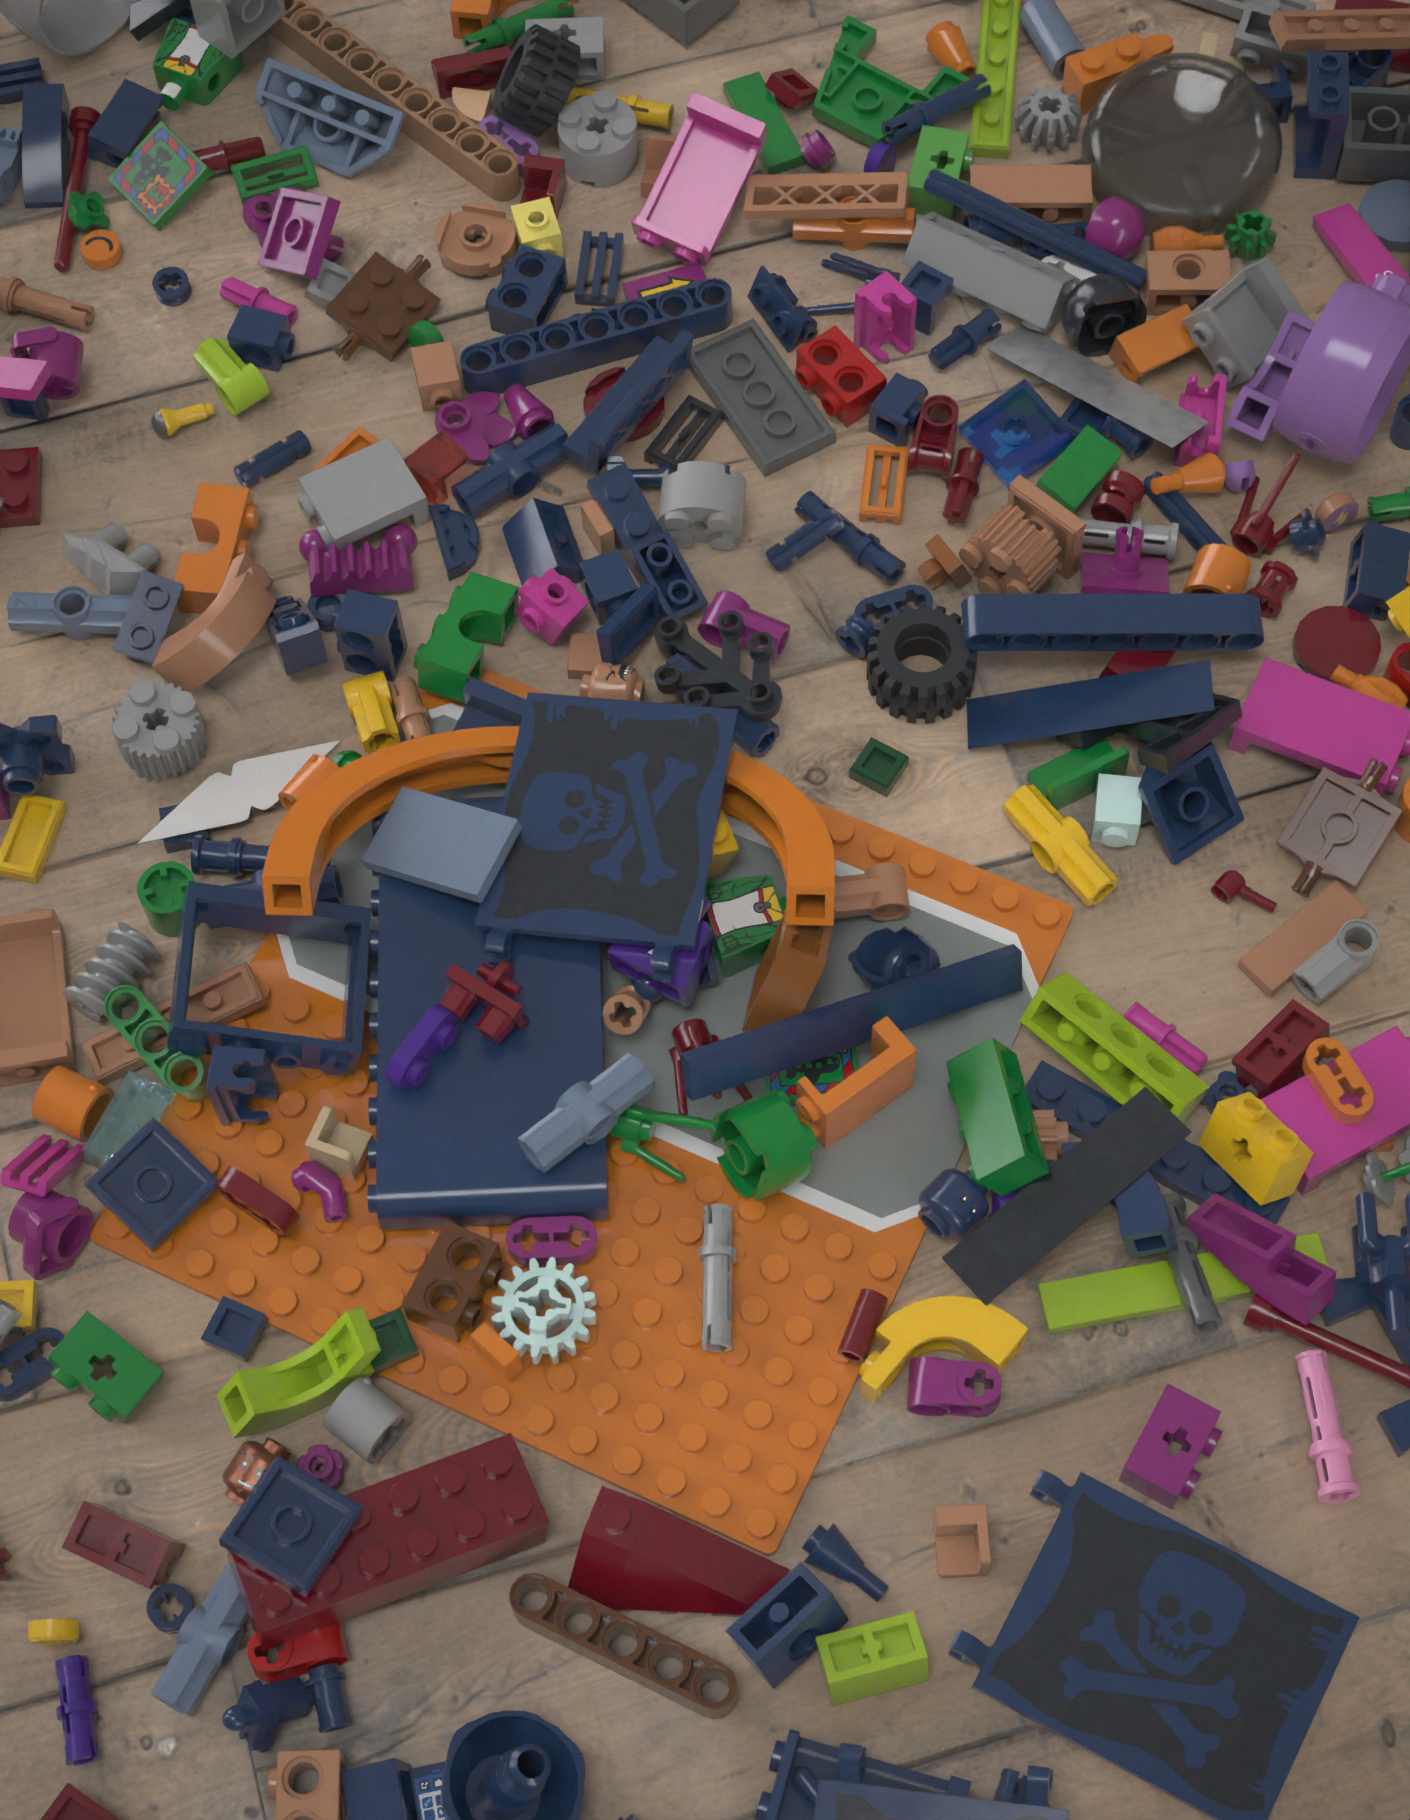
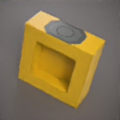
[0,1280,38,1333]

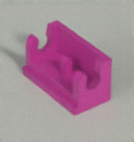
[853,271,917,364]
[1173,374,1227,467]

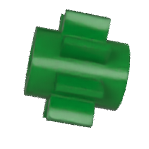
[1224,210,1277,262]

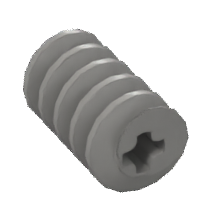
[63,922,162,1022]

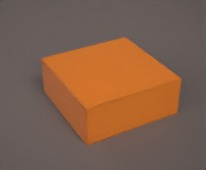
[470,1322,523,1382]

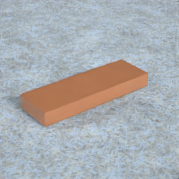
[1237,880,1369,998]

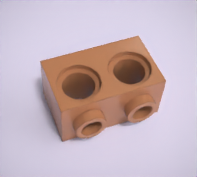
[268,1749,347,1820]

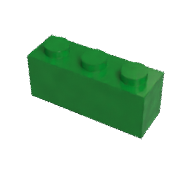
[946,1037,1050,1197]

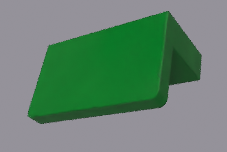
[1026,738,1130,810]

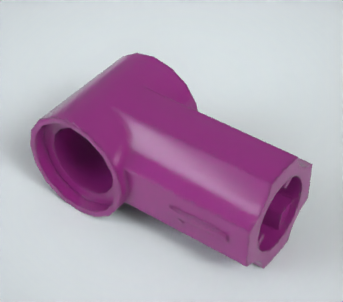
[697,590,790,661]

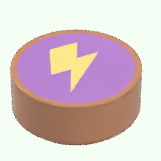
[1314,491,1359,532]

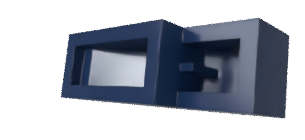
[22,83,70,209]

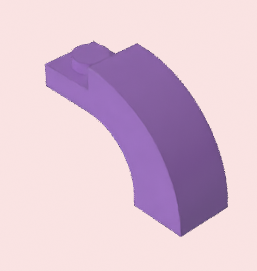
[1225,311,1316,441]

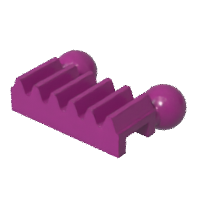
[299,524,417,596]

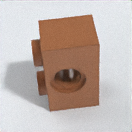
[1143,249,1231,316]

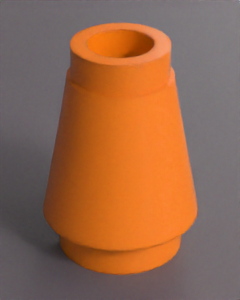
[926,21,976,77]

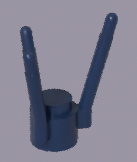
[804,252,901,315]

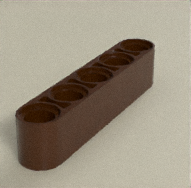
[509,1573,738,1720]

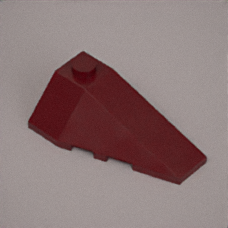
[568,1486,790,1617]

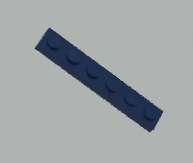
[1025,1060,1291,1225]

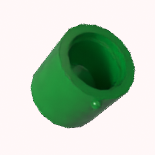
[137,861,200,937]

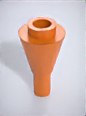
[1150,452,1226,495]

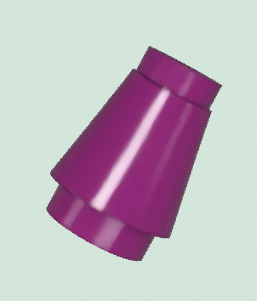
[503,384,555,439]

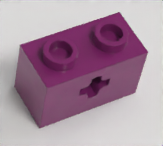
[1119,1383,1223,1510]

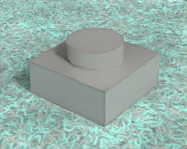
[304,258,356,308]

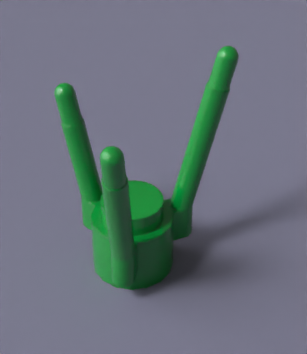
[611,1104,718,1182]

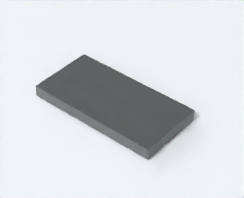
[688,318,837,477]

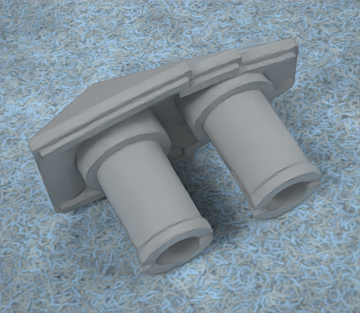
[63,522,162,596]

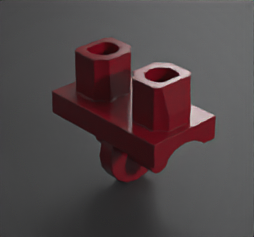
[440,960,529,1044]

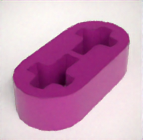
[506,1216,598,1267]

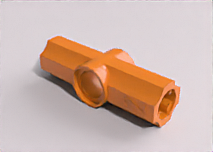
[792,196,916,251]

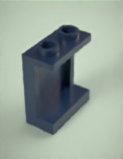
[1293,51,1350,180]

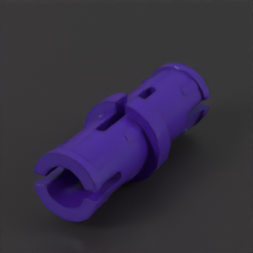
[55,1655,100,1766]

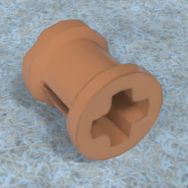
[602,984,652,1035]

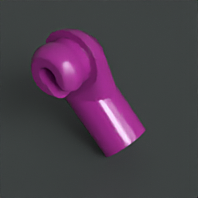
[291,1161,348,1223]

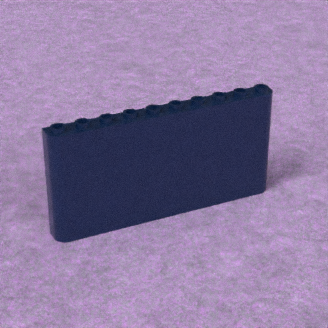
[367,796,609,1230]

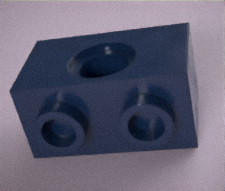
[725,1562,849,1689]

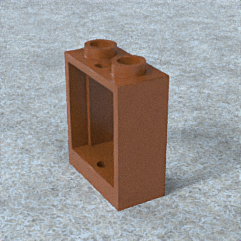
[742,909,836,1032]

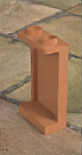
[0,908,77,1088]

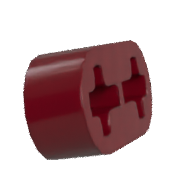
[214,1166,300,1237]

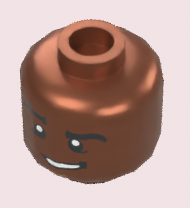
[222,1437,292,1507]

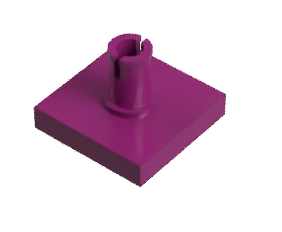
[257,187,344,280]
[1080,526,1170,594]

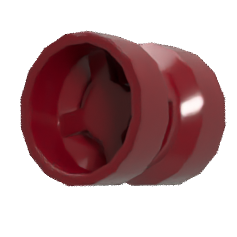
[1091,471,1146,524]

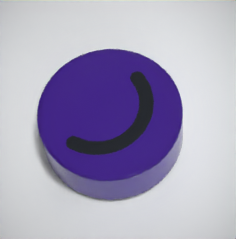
[864,142,897,173]

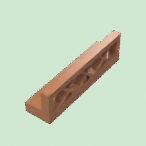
[744,172,911,220]

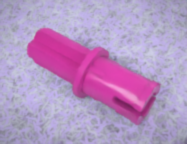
[219,277,298,328]
[1123,1002,1208,1075]

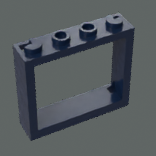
[167,881,371,1075]

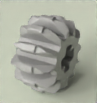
[1014,83,1082,153]

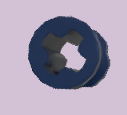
[1101,415,1155,460]

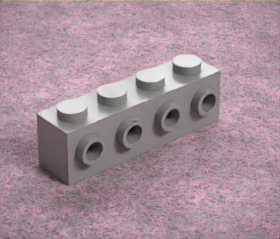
[902,212,1076,330]

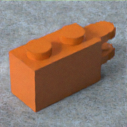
[1062,32,1174,116]

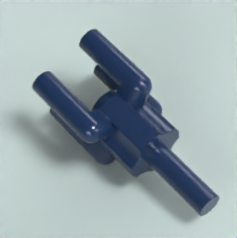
[1352,1192,1410,1342]

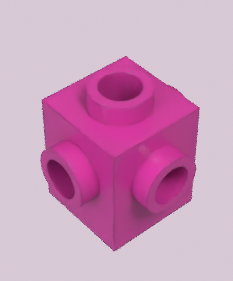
[513,567,589,646]

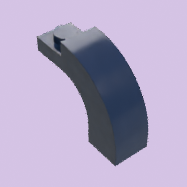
[1020,1142,1178,1258]

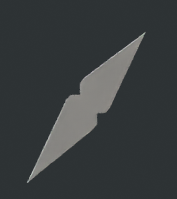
[137,740,342,844]

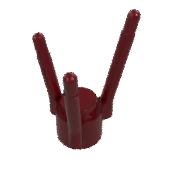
[1230,452,1302,557]
[669,1019,753,1115]

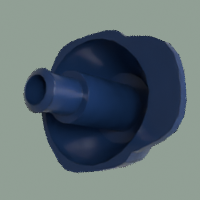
[440,1710,585,1820]

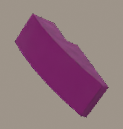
[1187,1193,1337,1325]

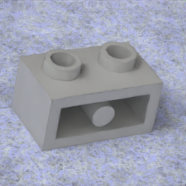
[1230,1,1309,78]

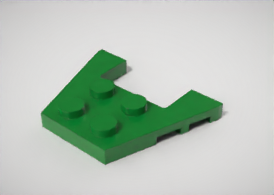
[813,15,971,147]

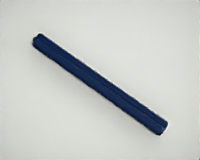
[923,169,1147,292]

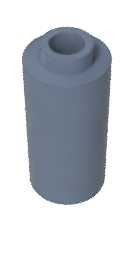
[1019,0,1085,79]

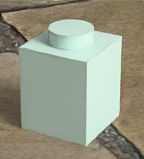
[1091,773,1142,847]

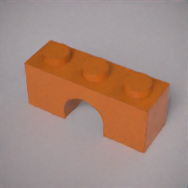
[174,482,260,614]

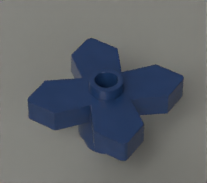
[0,715,75,795]

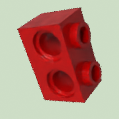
[795,325,887,428]

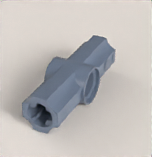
[7,585,133,641]
[518,1052,655,1173]
[151,1562,249,1717]

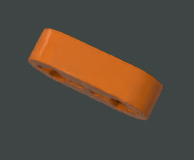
[1302,1037,1374,1125]

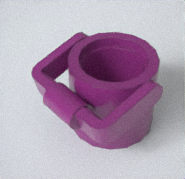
[10,327,84,400]
[8,1189,93,1281]

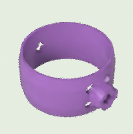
[1273,273,1410,465]

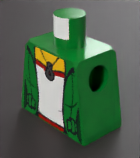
[153,17,244,111]
[704,875,786,978]

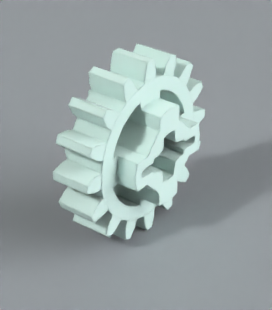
[491,1257,597,1365]

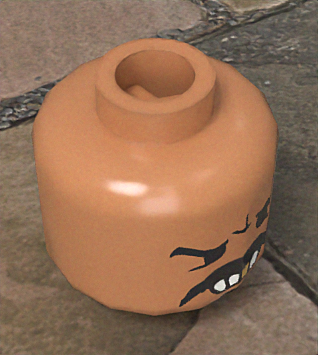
[579,662,645,702]

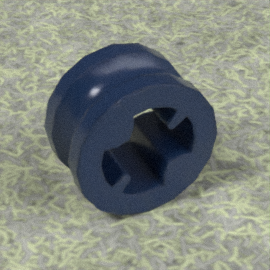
[152,267,192,307]
[835,615,874,658]
[146,1584,195,1634]

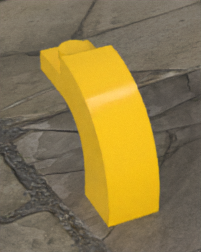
[858,1296,1029,1405]

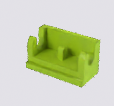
[815,1611,929,1707]

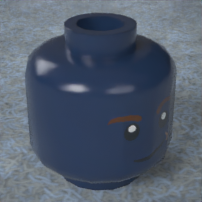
[918,1168,989,1239]

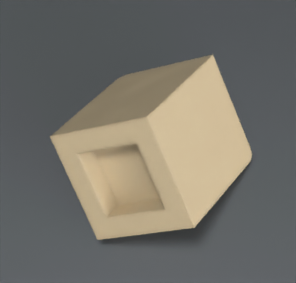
[305,1105,374,1181]

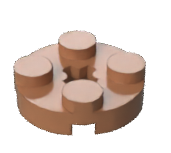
[435,202,517,278]

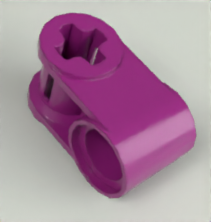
[906,1356,1002,1418]

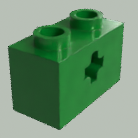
[48,1310,163,1423]

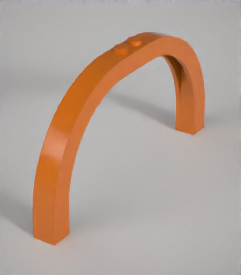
[262,726,835,926]

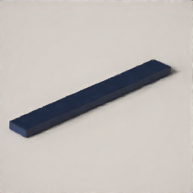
[681,944,1023,1101]

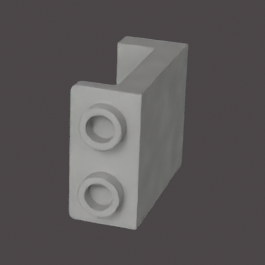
[1182,256,1310,389]
[297,437,431,551]

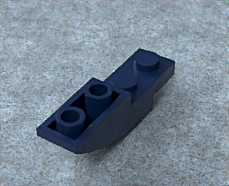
[586,463,708,619]

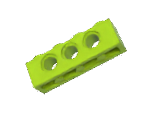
[1019,971,1210,1123]

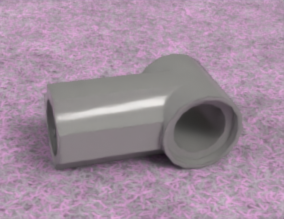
[1291,919,1380,1005]

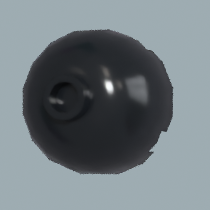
[1062,274,1147,357]

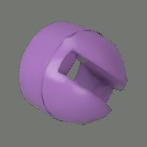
[1224,459,1255,492]

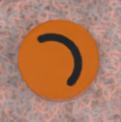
[80,229,122,270]

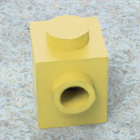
[510,197,564,258]

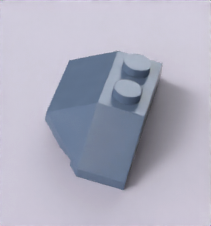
[254,58,406,178]

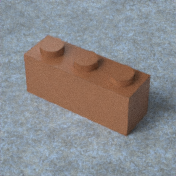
[968,164,1093,225]

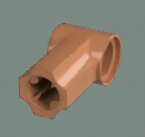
[834,863,910,921]

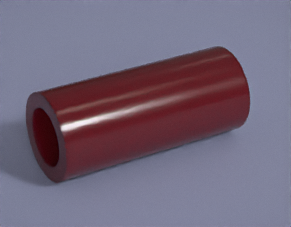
[837,1289,888,1363]

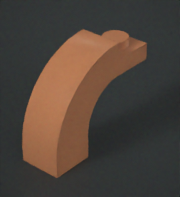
[152,552,277,692]

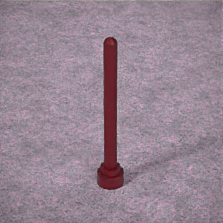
[53,106,101,272]
[1243,1293,1410,1389]

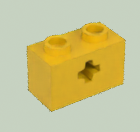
[1198,1092,1314,1206]

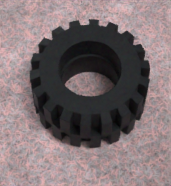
[493,24,581,137]
[867,603,978,724]

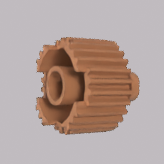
[959,504,1062,594]

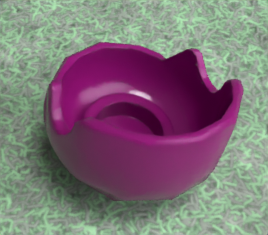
[1085,196,1146,260]

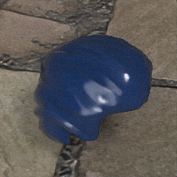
[848,926,941,991]

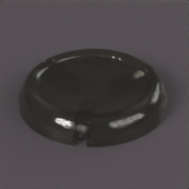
[1081,52,1282,237]

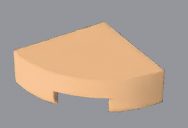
[452,87,492,125]

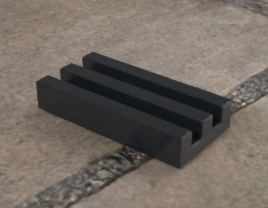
[644,395,724,469]

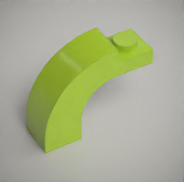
[216,1307,381,1438]

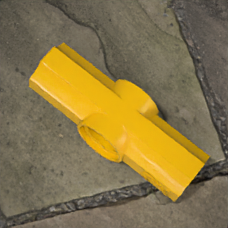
[1002,784,1119,907]

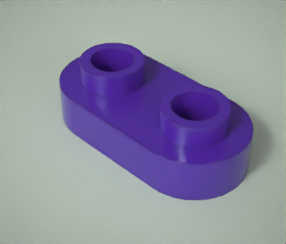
[385,1004,458,1090]

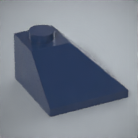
[1138,742,1245,865]

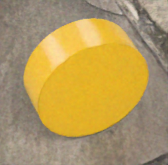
[28,1619,80,1645]

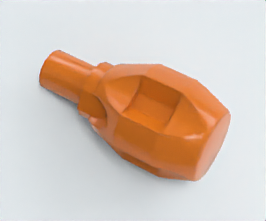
[1149,226,1223,251]
[1330,664,1409,709]

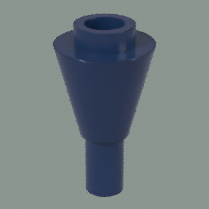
[802,1522,889,1602]

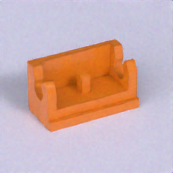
[1108,303,1200,382]

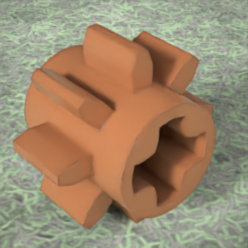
[1032,1110,1069,1161]

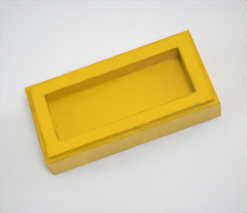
[0,794,67,884]

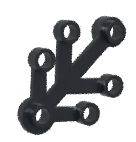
[654,610,783,721]

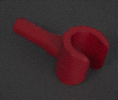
[1211,870,1277,913]

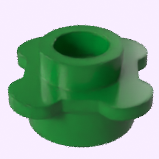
[67,191,110,231]

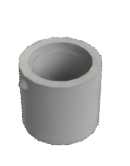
[324,1377,410,1464]

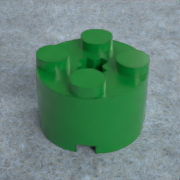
[711,1088,817,1201]

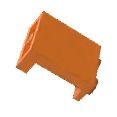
[795,1016,917,1150]

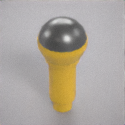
[151,402,214,437]

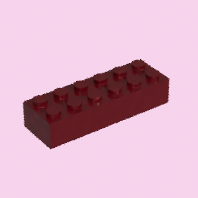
[227,1433,549,1652]

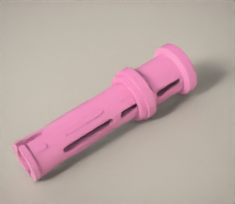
[1295,1350,1362,1504]

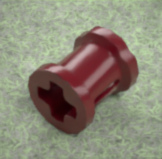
[1246,561,1298,618]

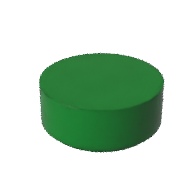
[407,320,444,347]

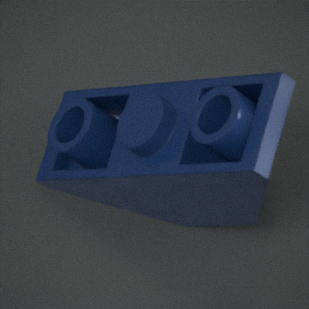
[265,595,328,675]

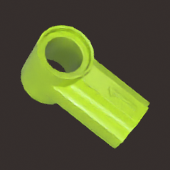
[193,337,270,416]

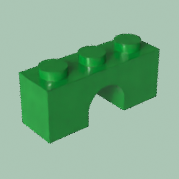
[413,571,518,703]

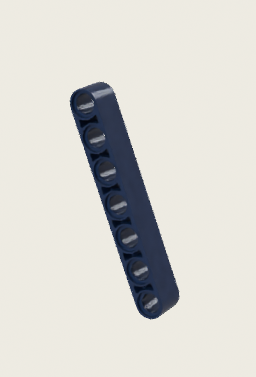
[460,278,732,395]
[961,594,1264,652]

